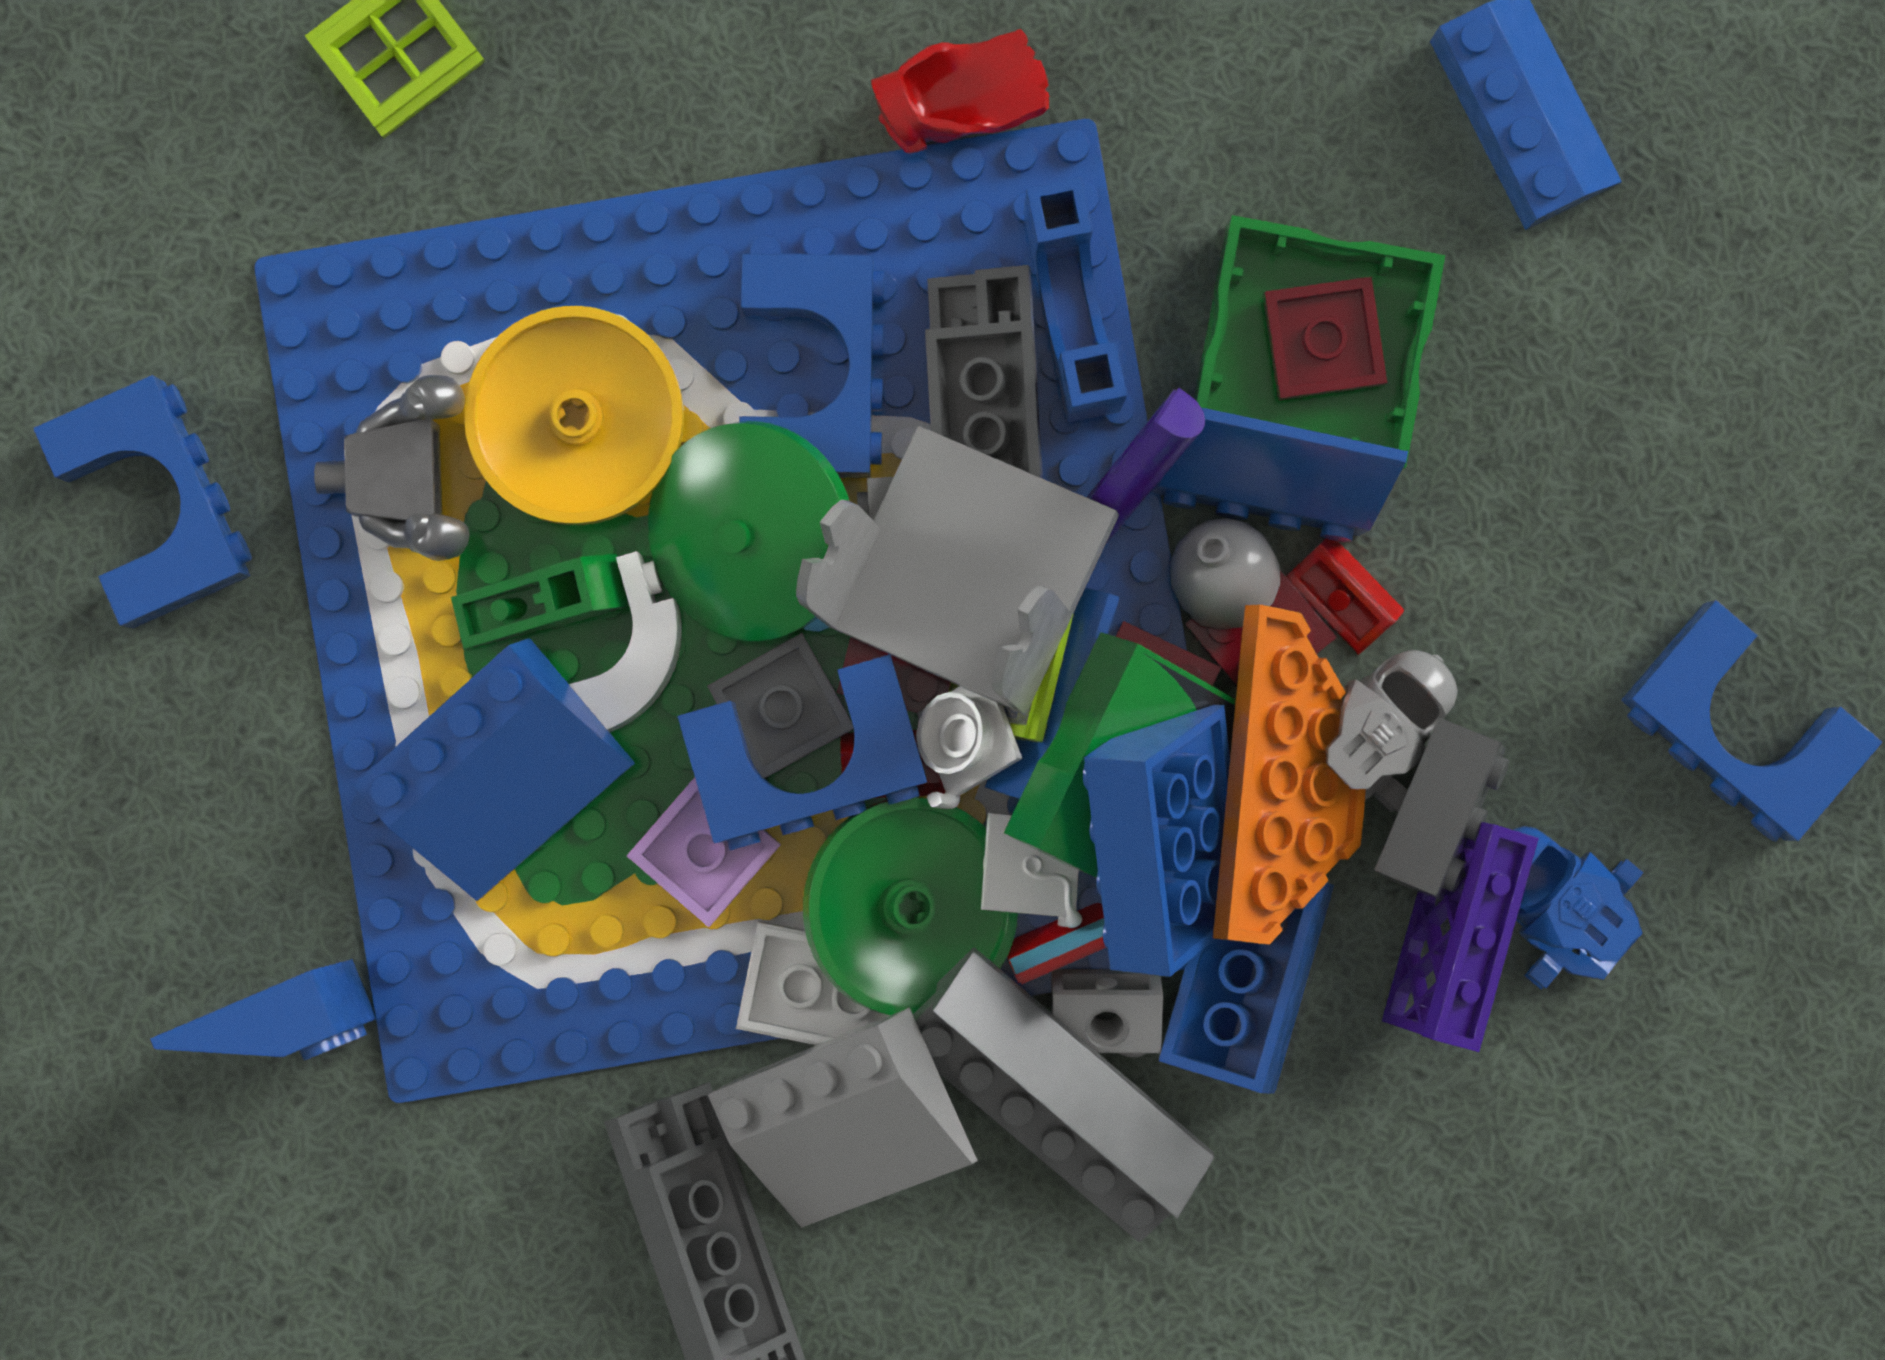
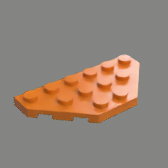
[1213,604,1366,945]

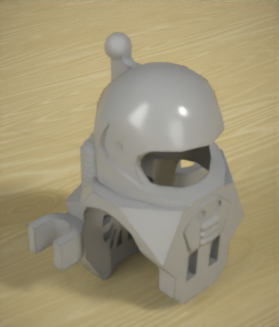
[1325,649,1458,813]

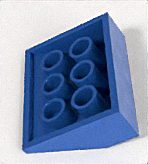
[1151,407,1408,542]
[352,638,635,901]
[1083,705,1230,977]
[150,959,376,1061]

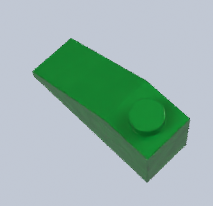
[451,554,629,649]

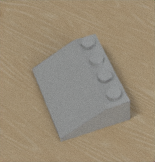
[708,1008,978,1228]

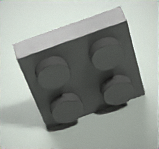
[707,633,854,779]

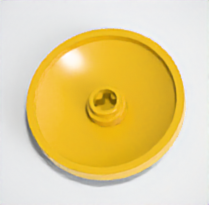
[464,306,684,525]

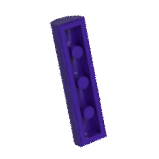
[1086,388,1205,545]

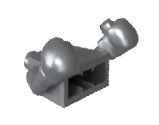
[314,375,469,561]

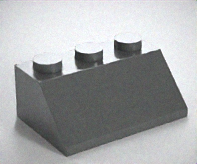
[1374,718,1510,900]

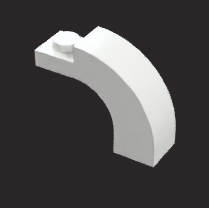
[569,552,682,732]

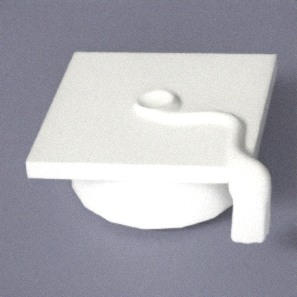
[916,686,1022,809]
[981,813,1082,928]

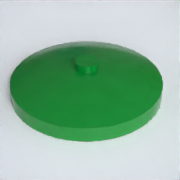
[648,421,849,641]
[803,798,1018,1016]

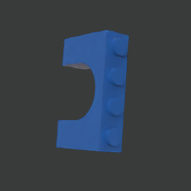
[1023,177,1127,423]
[739,253,884,478]
[33,375,252,628]
[1621,600,1882,842]
[678,655,928,851]

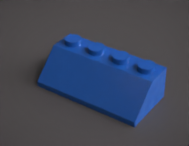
[1430,0,1622,230]
[984,588,1120,799]
[1159,883,1334,1094]

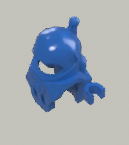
[1512,826,1643,990]

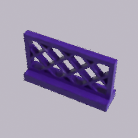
[1382,822,1539,1052]

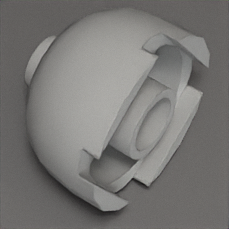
[1170,518,1280,630]

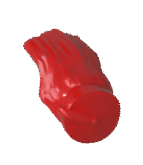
[871,28,1050,154]

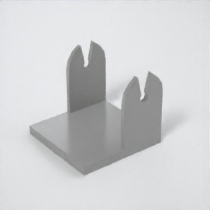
[796,425,1119,716]

